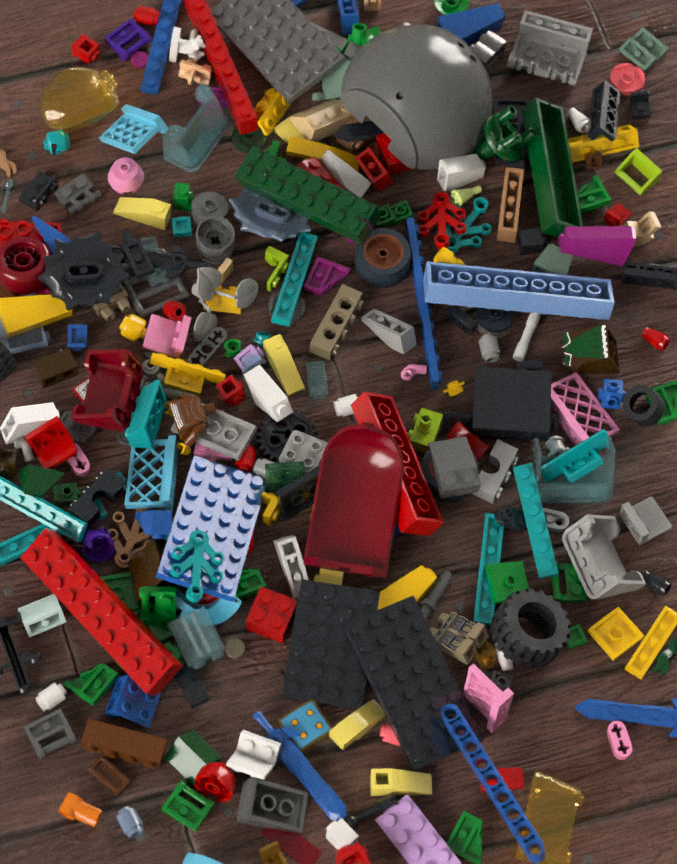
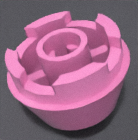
[108,158,144,194]

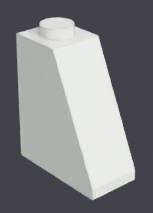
[437,154,486,193]
[243,365,293,422]
[0,402,59,444]

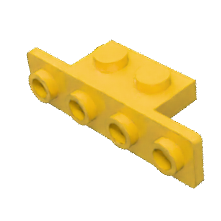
[254,88,292,136]
[150,353,226,396]

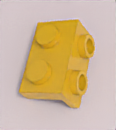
[203,285,241,314]

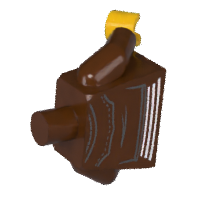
[164,394,217,456]

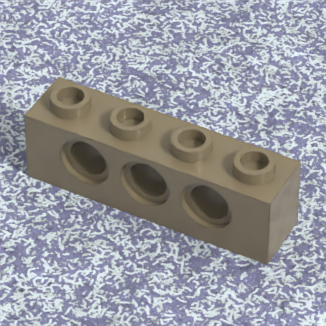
[310,284,364,361]

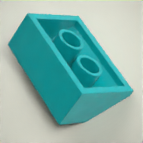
[125,380,167,449]

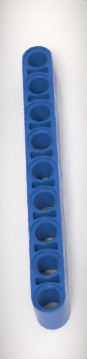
[441,704,546,863]

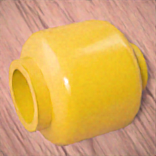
[119,314,147,342]

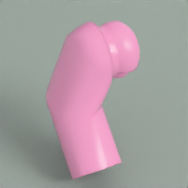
[401,364,427,381]

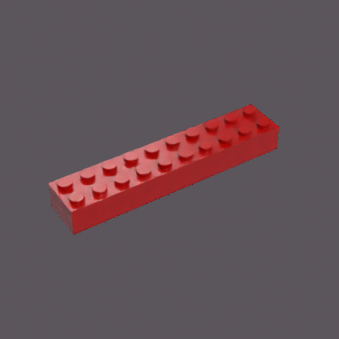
[20,528,183,695]

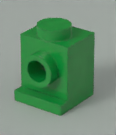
[173,182,194,211]

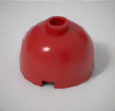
[194,762,237,802]

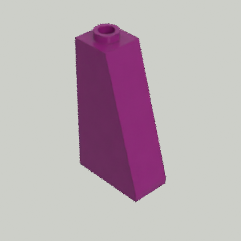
[558,226,637,266]

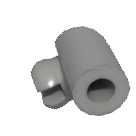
[13,437,34,462]

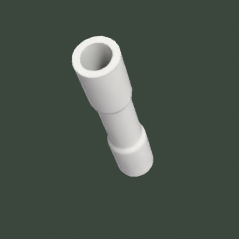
[513,312,541,362]

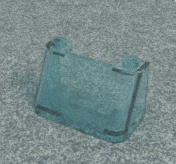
[162,83,229,172]

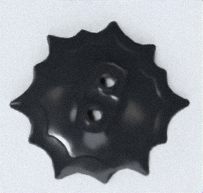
[38,230,130,311]

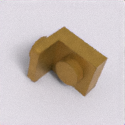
[468,637,499,671]

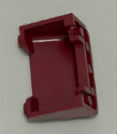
[71,349,143,432]

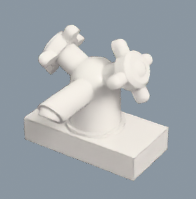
[169,27,206,63]

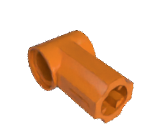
[58,793,103,828]

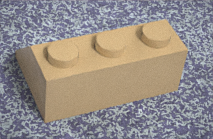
[289,99,354,142]

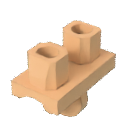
[178,59,212,86]

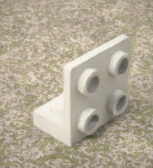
[226,730,281,780]

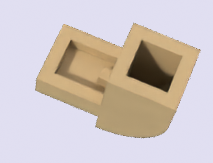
[622,211,661,247]

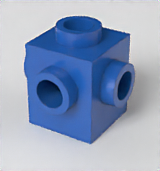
[598,378,626,409]

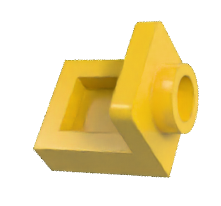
[261,492,280,526]

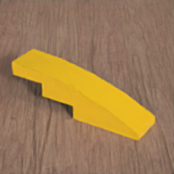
[286,136,359,172]

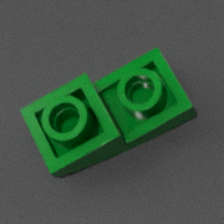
[377,200,414,227]

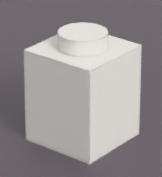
[326,818,359,850]

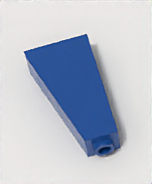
[437,3,505,45]

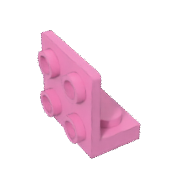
[142,314,192,358]

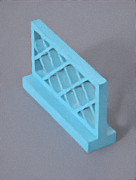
[99,104,169,154]
[124,435,179,511]

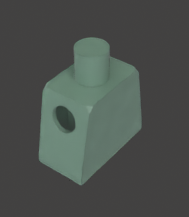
[532,244,573,275]

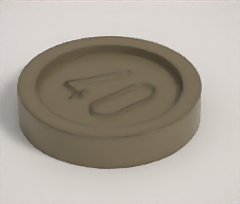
[225,638,245,659]

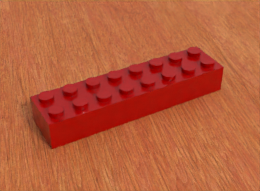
[351,391,444,536]

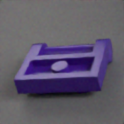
[104,18,152,62]

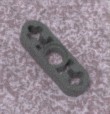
[187,327,227,368]

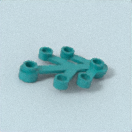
[446,197,492,253]
[170,530,224,603]

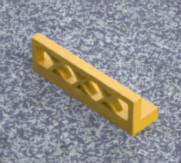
[568,125,639,163]

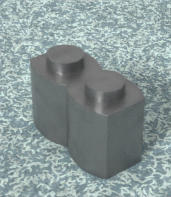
[470,31,507,70]

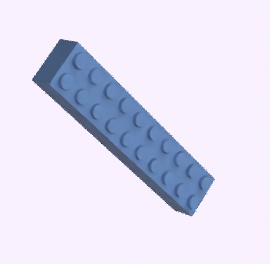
[423,262,614,320]

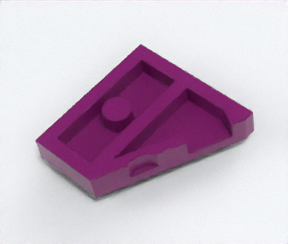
[304,257,351,296]

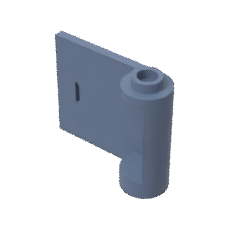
[0,293,51,355]

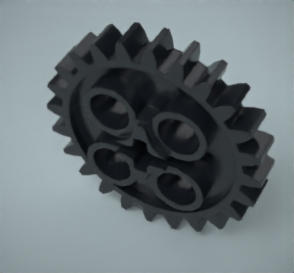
[256,409,319,468]

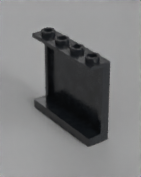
[471,366,552,441]

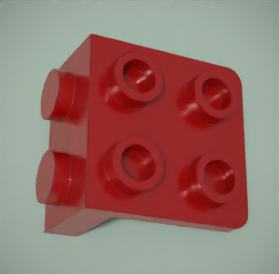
[25,416,78,469]
[335,842,371,864]

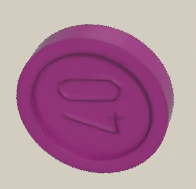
[131,51,148,68]

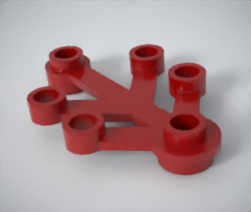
[418,192,466,249]

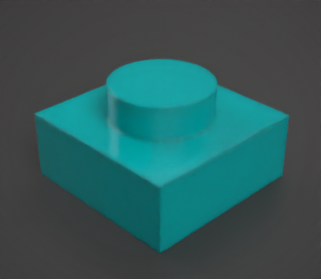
[172,216,192,237]

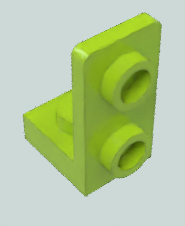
[265,246,289,292]

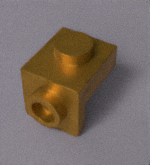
[259,841,288,864]

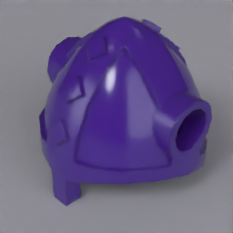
[80,527,115,563]

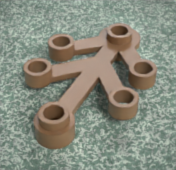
[108,501,152,569]

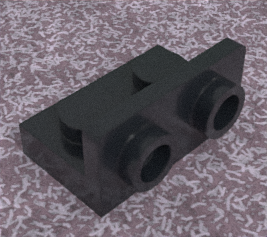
[19,171,59,211]

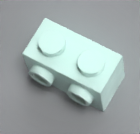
[18,594,66,638]

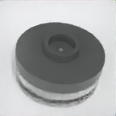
[191,192,229,226]

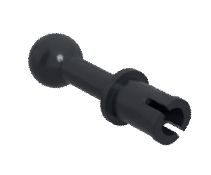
[343,792,399,830]

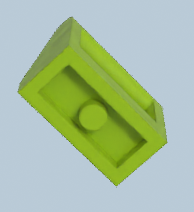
[615,148,663,196]

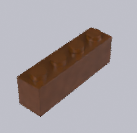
[81,719,167,769]

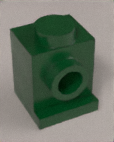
[53,483,82,508]

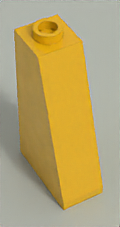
[0,294,74,339]
[377,565,437,610]

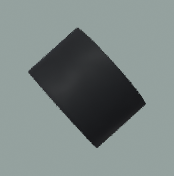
[623,385,665,426]

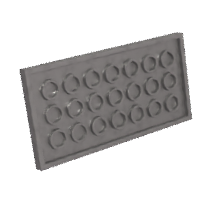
[210,0,346,104]

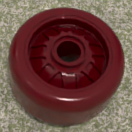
[0,237,51,294]

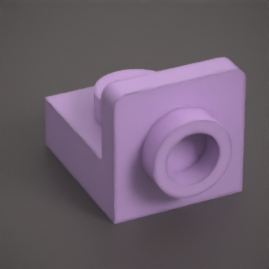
[234,344,267,373]

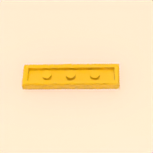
[625,606,677,680]

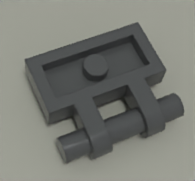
[54,173,102,215]

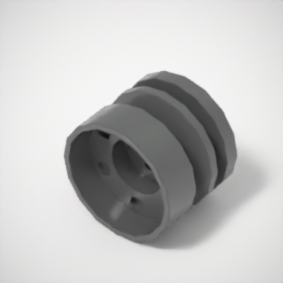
[196,216,235,265]

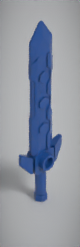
[575,698,677,738]
[253,711,347,821]

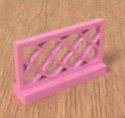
[550,372,620,446]
[463,664,514,733]

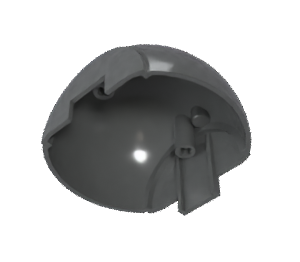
[341,24,492,170]

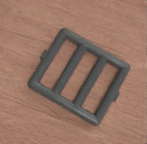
[121,248,190,318]

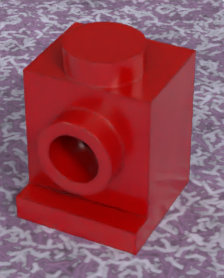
[72,34,101,64]

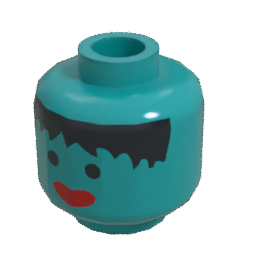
[43,130,71,155]

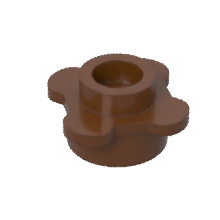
[584,151,602,170]

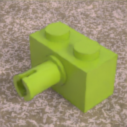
[408,408,443,454]

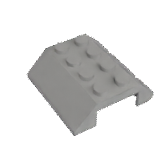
[507,10,593,86]

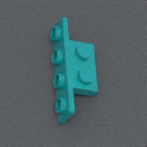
[539,429,611,483]

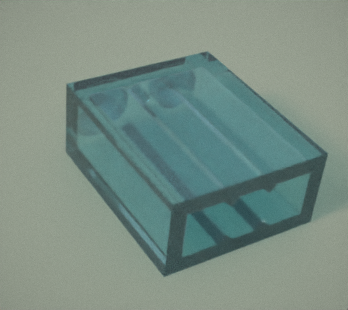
[168,606,227,670]

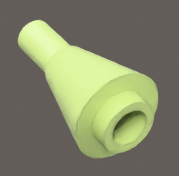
[450,185,482,206]

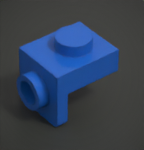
[67,325,88,351]

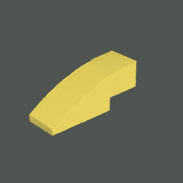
[329,699,386,750]

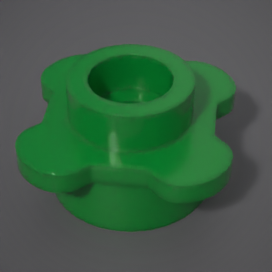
[223,339,243,358]

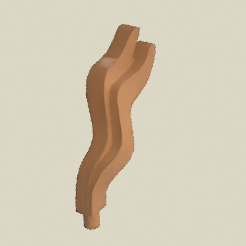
[0,149,17,178]

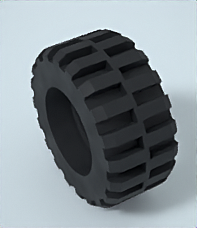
[491,589,571,669]

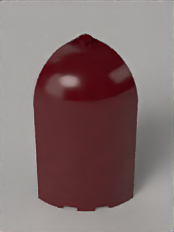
[303,422,404,578]

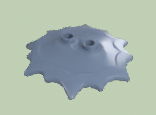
[229,188,312,242]

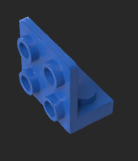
[104,675,161,728]

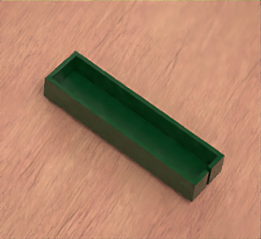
[522,98,583,238]
[234,146,381,245]

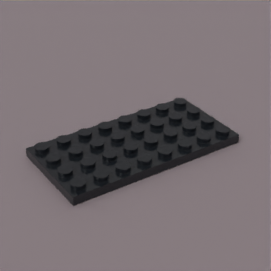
[343,596,484,772]

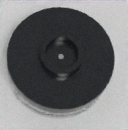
[475,307,514,338]

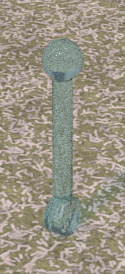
[0,179,13,213]

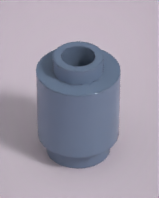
[116,806,144,839]

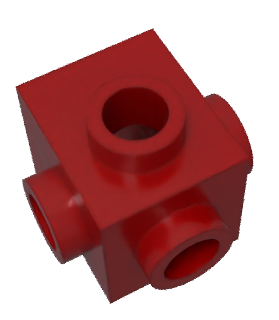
[216,375,247,408]

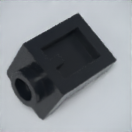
[629,90,651,120]

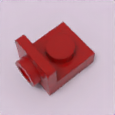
[604,203,632,226]

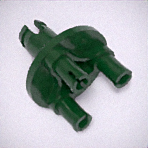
[473,105,538,162]

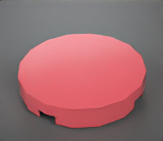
[609,63,645,96]

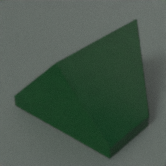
[18,464,65,498]

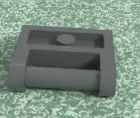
[24,709,77,760]

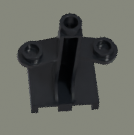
[0,612,43,694]

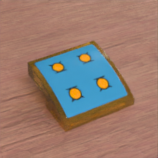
[276,699,333,753]

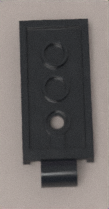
[493,98,531,169]
[275,466,320,521]

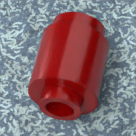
[133,5,160,26]
[163,300,187,321]
[234,444,256,473]

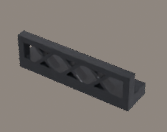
[587,80,620,142]
[621,261,677,290]

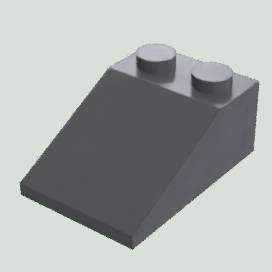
[428,437,481,499]
[237,778,308,833]

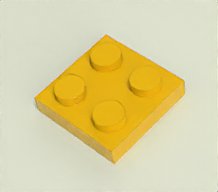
[588,606,644,661]

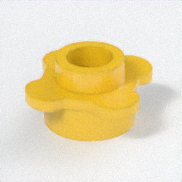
[443,380,465,396]

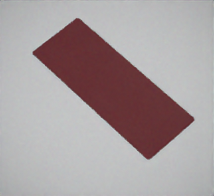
[260,828,323,864]

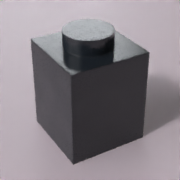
[517,228,546,255]

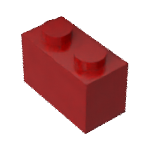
[355,147,393,193]

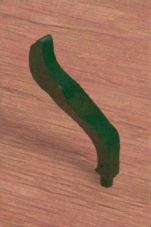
[653,637,677,676]

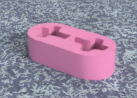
[66,443,90,477]
[607,721,632,760]

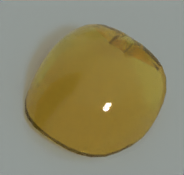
[40,67,119,130]

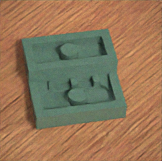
[618,27,669,72]

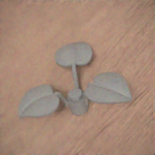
[192,267,258,342]

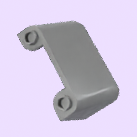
[562,514,646,599]

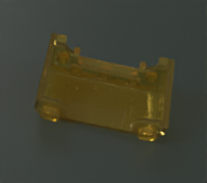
[515,771,584,864]

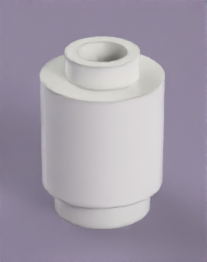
[333,394,358,417]
[35,683,67,711]

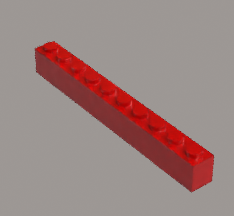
[183,0,258,135]

